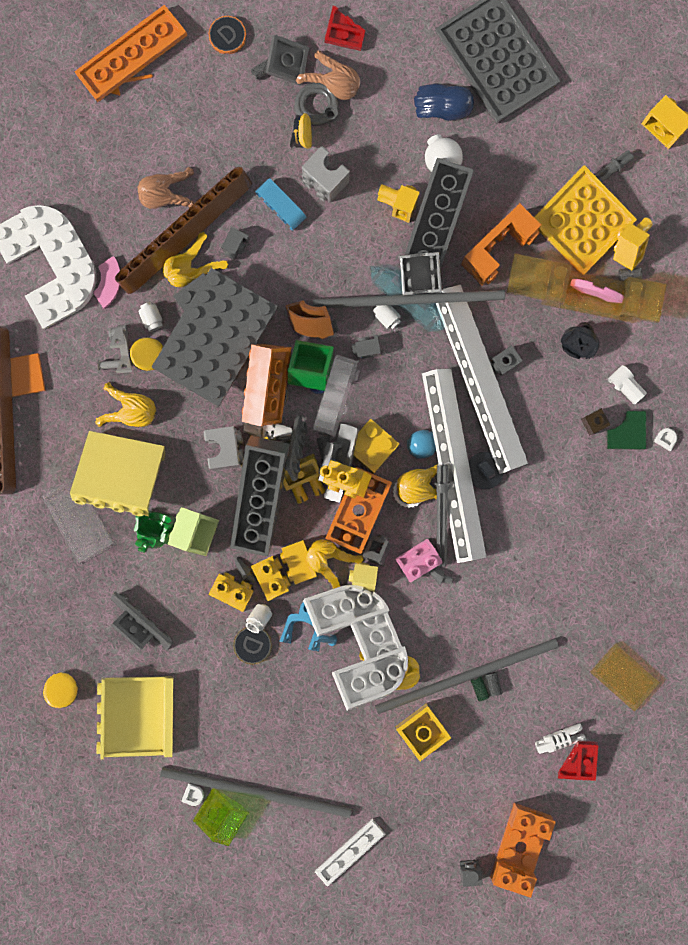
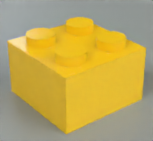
[641,95,688,149]
[353,419,399,474]
[395,703,451,761]

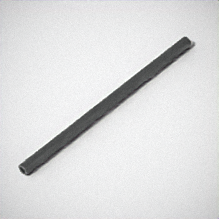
[313,290,505,308]
[375,639,559,714]
[160,767,352,818]

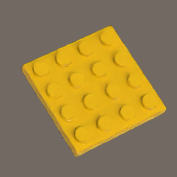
[534,165,637,275]

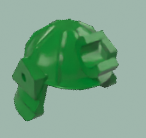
[134,511,176,553]

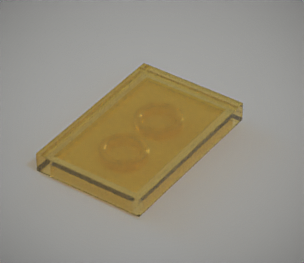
[590,644,660,712]

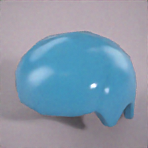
[407,430,436,459]

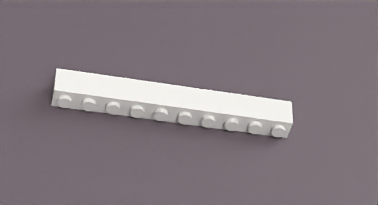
[436,285,528,474]
[422,369,486,563]

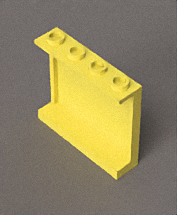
[70,431,165,516]
[96,676,173,759]

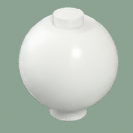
[425,134,463,172]

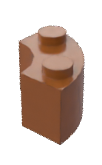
[285,300,334,339]

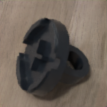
[561,322,600,359]
[468,452,504,490]

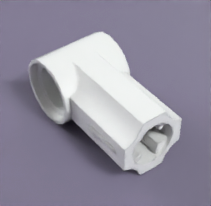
[608,365,647,404]

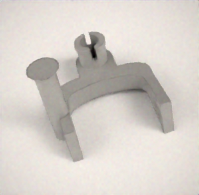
[97,325,132,373]

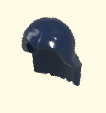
[414,83,474,121]

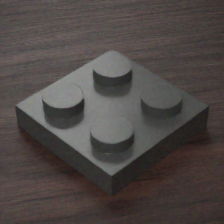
[266,35,309,85]

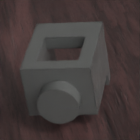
[221,227,250,260]
[351,334,381,360]
[491,345,522,376]
[363,534,392,567]
[460,860,483,887]

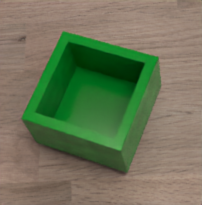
[288,340,334,391]

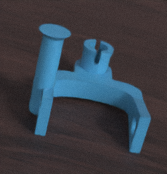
[280,602,337,652]

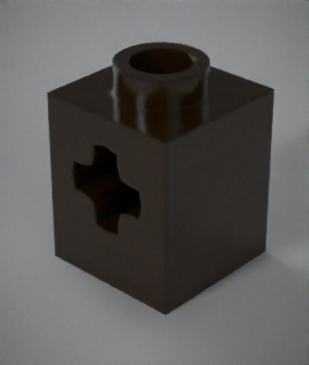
[581,408,610,436]

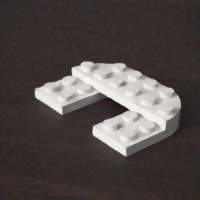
[0,205,97,330]
[303,585,408,711]

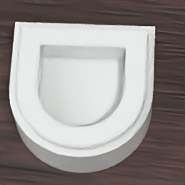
[654,428,677,451]
[181,783,204,806]

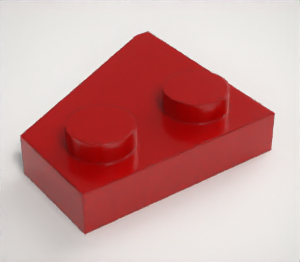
[324,5,365,51]
[558,741,598,781]

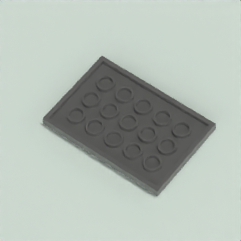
[435,0,560,124]
[152,268,278,407]

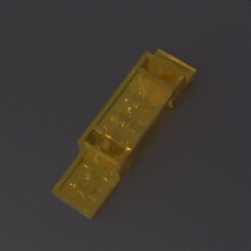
[506,254,667,323]

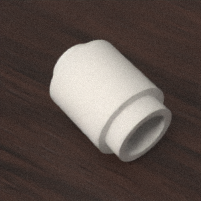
[138,302,163,332]
[373,305,401,329]
[246,604,272,633]

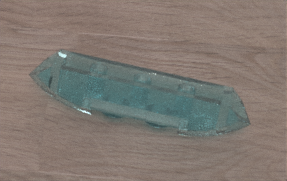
[370,266,444,332]

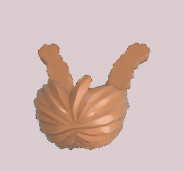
[296,51,360,100]
[137,167,196,209]

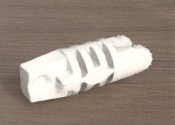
[244,422,293,440]
[535,724,586,754]

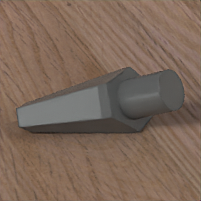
[235,557,257,584]
[428,567,453,585]

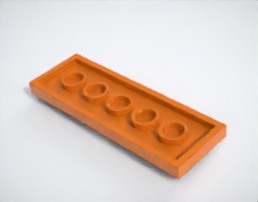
[74,5,188,102]

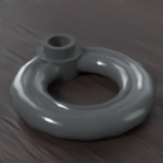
[295,82,339,126]

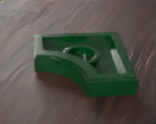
[607,411,646,450]

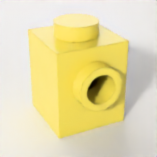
[349,563,378,592]

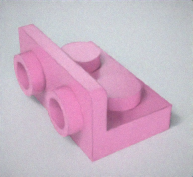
[395,539,442,582]

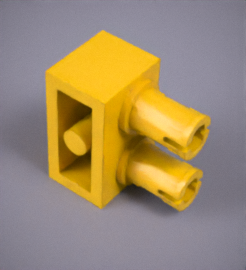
[377,184,420,223]
[613,218,653,271]
[283,453,326,504]
[320,460,372,498]
[251,556,291,601]
[208,572,255,612]

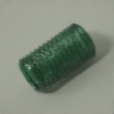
[471,676,490,702]

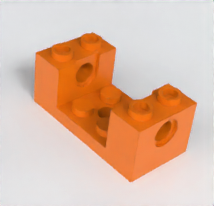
[461,203,541,286]
[325,467,392,554]
[490,803,556,898]

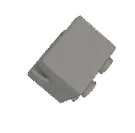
[302,146,350,203]
[399,252,442,295]
[204,426,245,471]

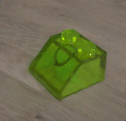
[193,788,249,847]

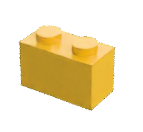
[280,540,317,585]

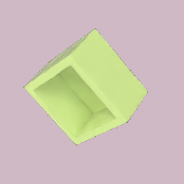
[168,507,219,556]

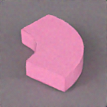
[93,256,120,309]
[570,279,624,303]

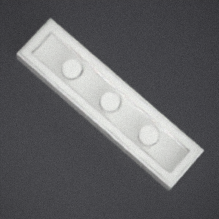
[315,818,385,887]

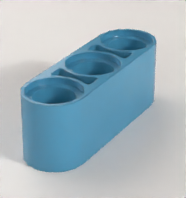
[255,178,307,231]

